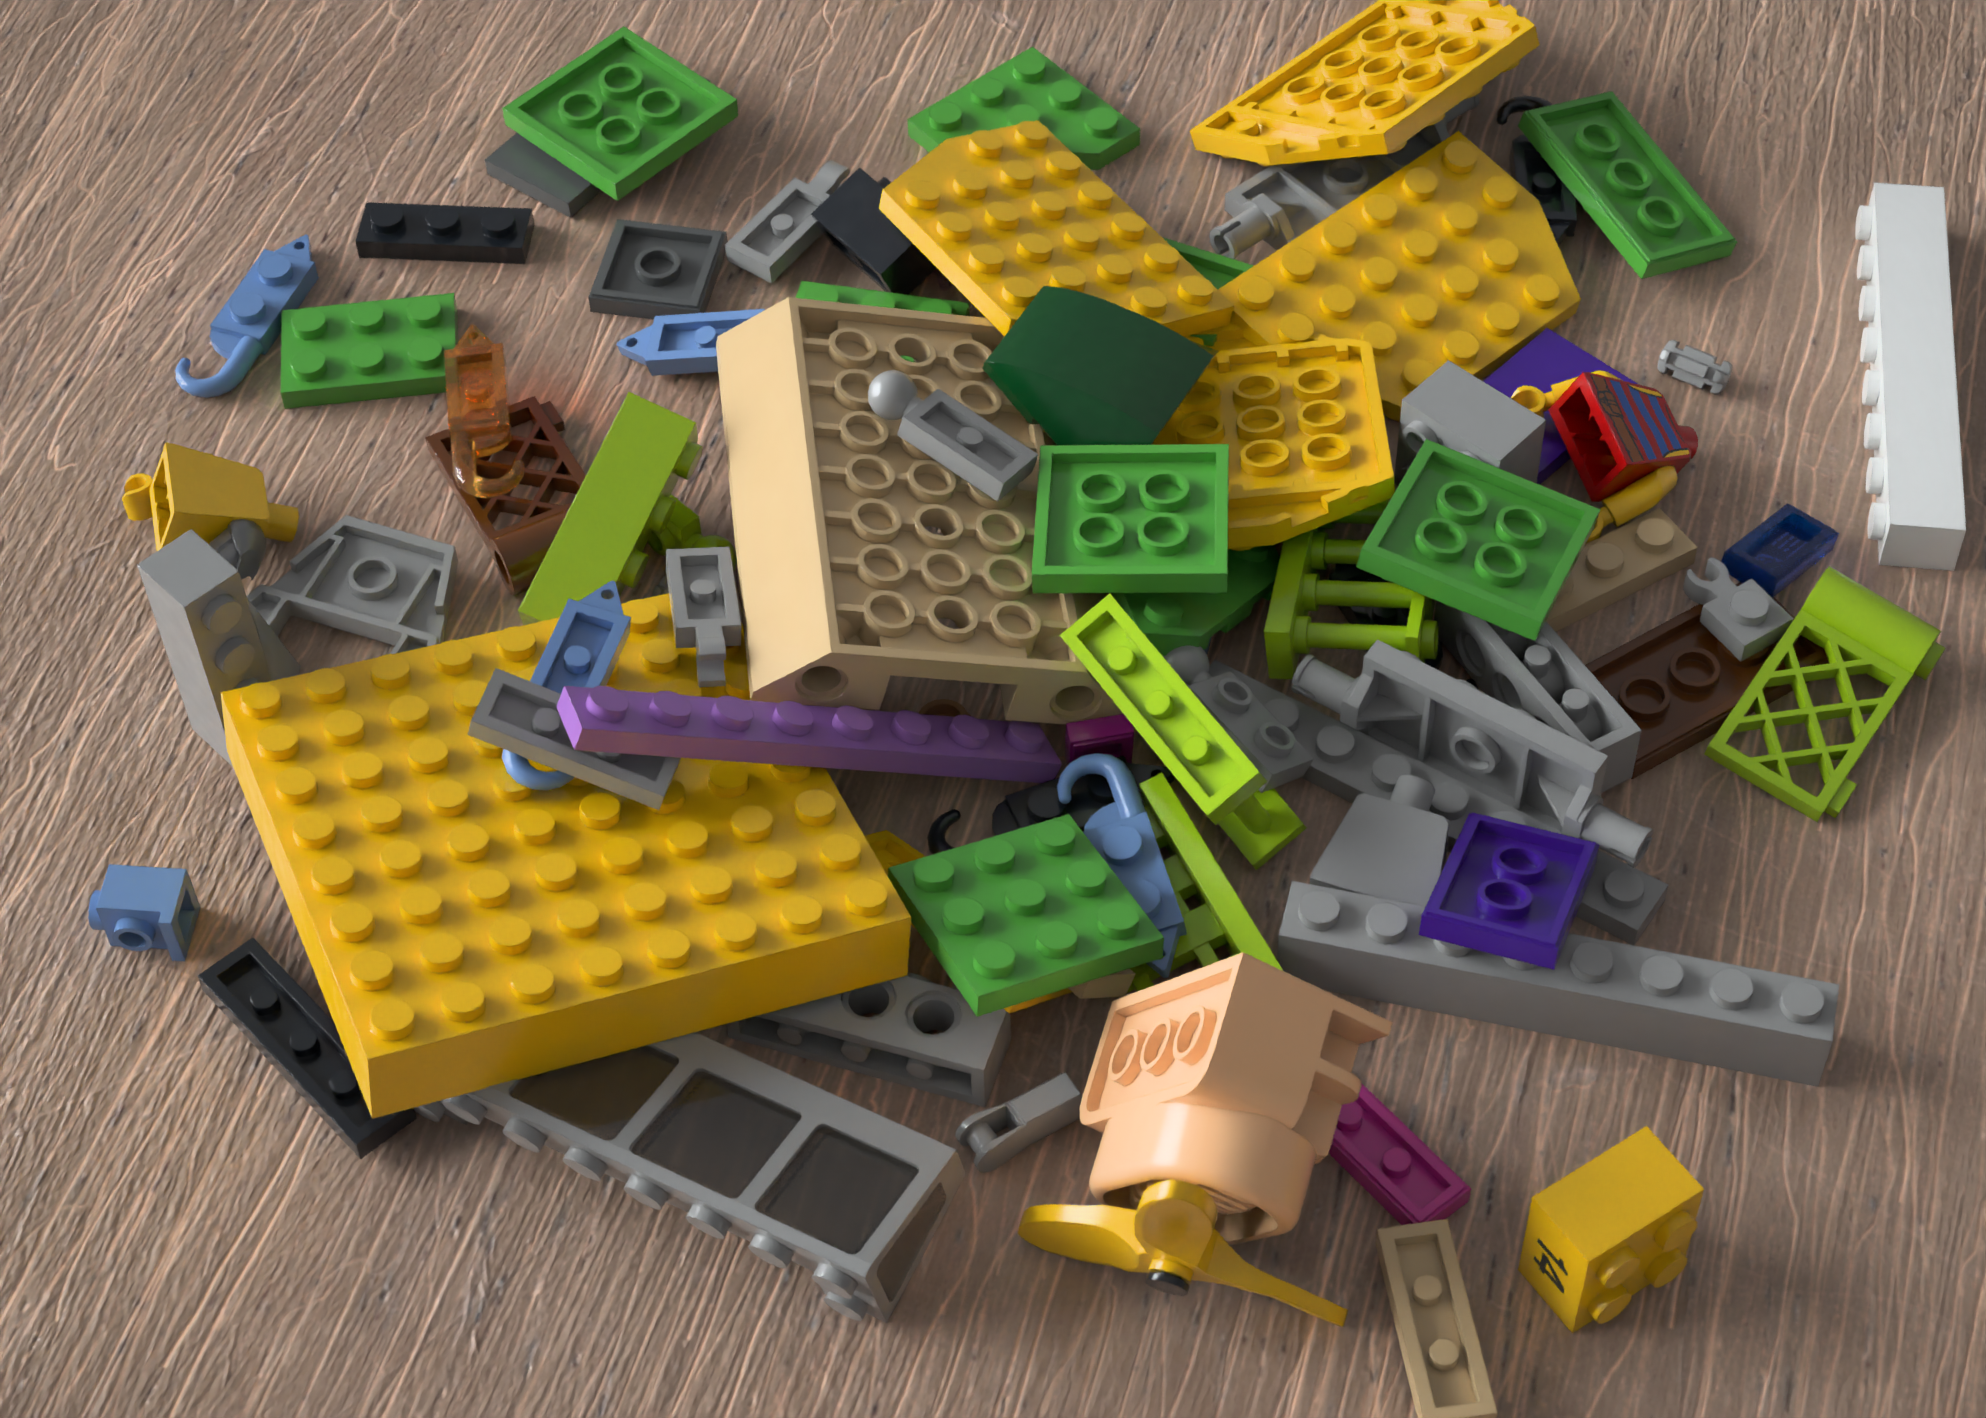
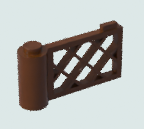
[425,396,586,596]

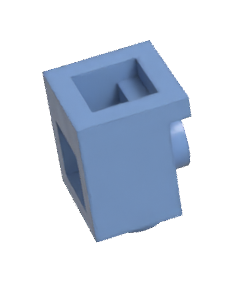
[88,864,200,961]

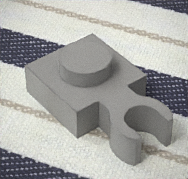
[1683,557,1793,662]

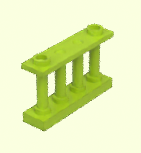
[1264,500,1439,679]
[1060,593,1307,870]

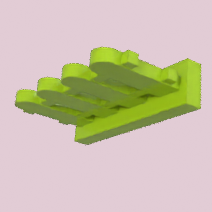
[1127,773,1283,993]

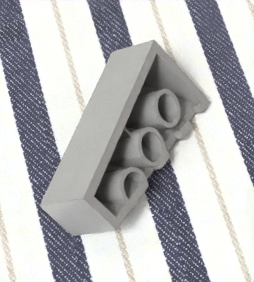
[137,529,301,768]

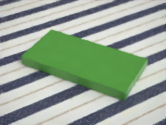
[1518,91,1737,279]

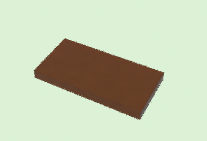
[1585,580,1829,779]

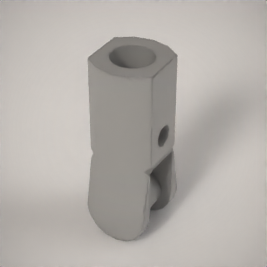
[955,1073,1082,1173]

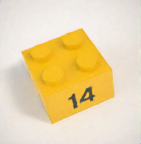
[1518,1126,1704,1334]

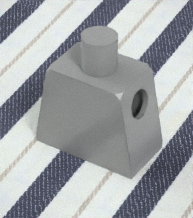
[1310,775,1449,906]

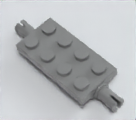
[1209,94,1480,259]
[1291,639,1654,868]

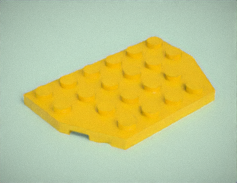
[1190,0,1540,166]
[879,120,1234,337]
[1218,131,1581,422]
[1152,324,1395,551]

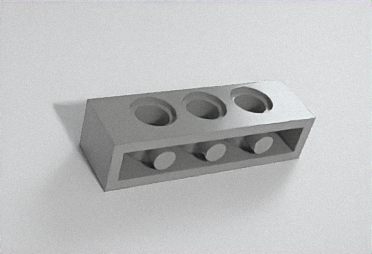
[1434,601,1641,793]
[727,973,1011,1107]

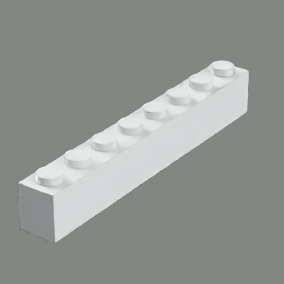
[1855,183,1966,571]

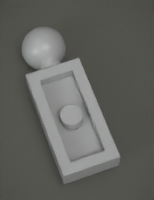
[868,370,1038,502]
[1163,646,1314,793]

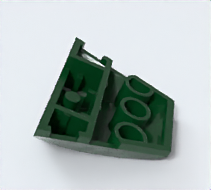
[982,286,1219,445]

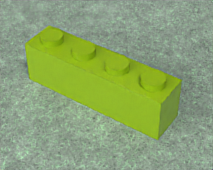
[518,392,703,625]

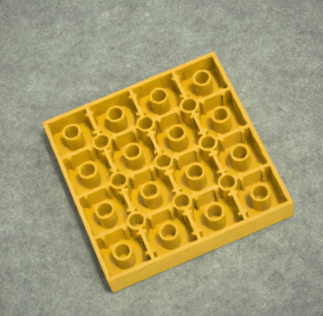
[221,593,911,1119]

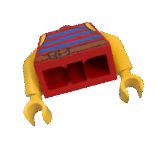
[1511,370,1698,544]

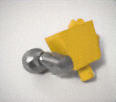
[122,442,299,580]

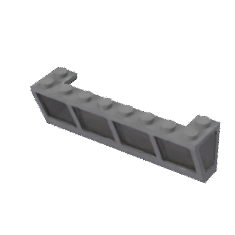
[414,1032,966,1323]

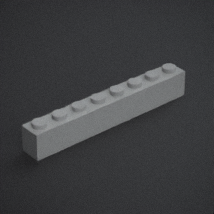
[1277,881,1839,1087]

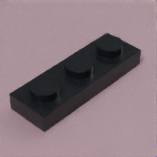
[355,202,534,264]

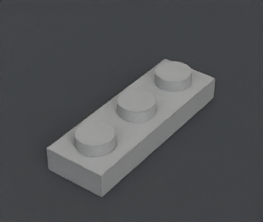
[467,668,681,810]

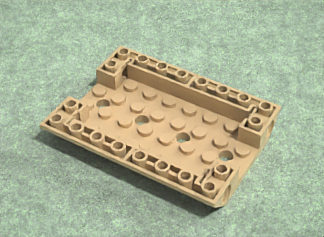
[716,297,1123,724]

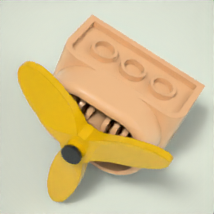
[1018,952,1392,1327]

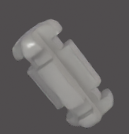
[1657,340,1732,395]

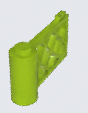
[1704,566,1946,822]

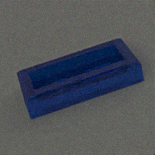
[1721,504,1839,598]

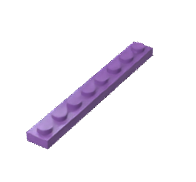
[556,686,1062,783]

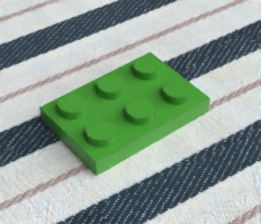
[280,293,460,409]

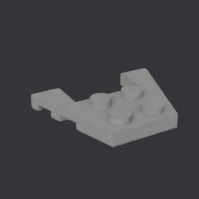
[246,515,458,654]

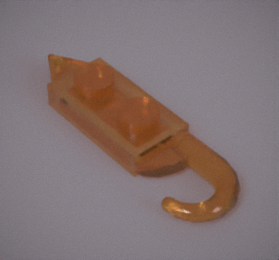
[444,324,525,498]

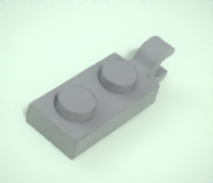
[725,160,850,283]
[666,547,741,687]

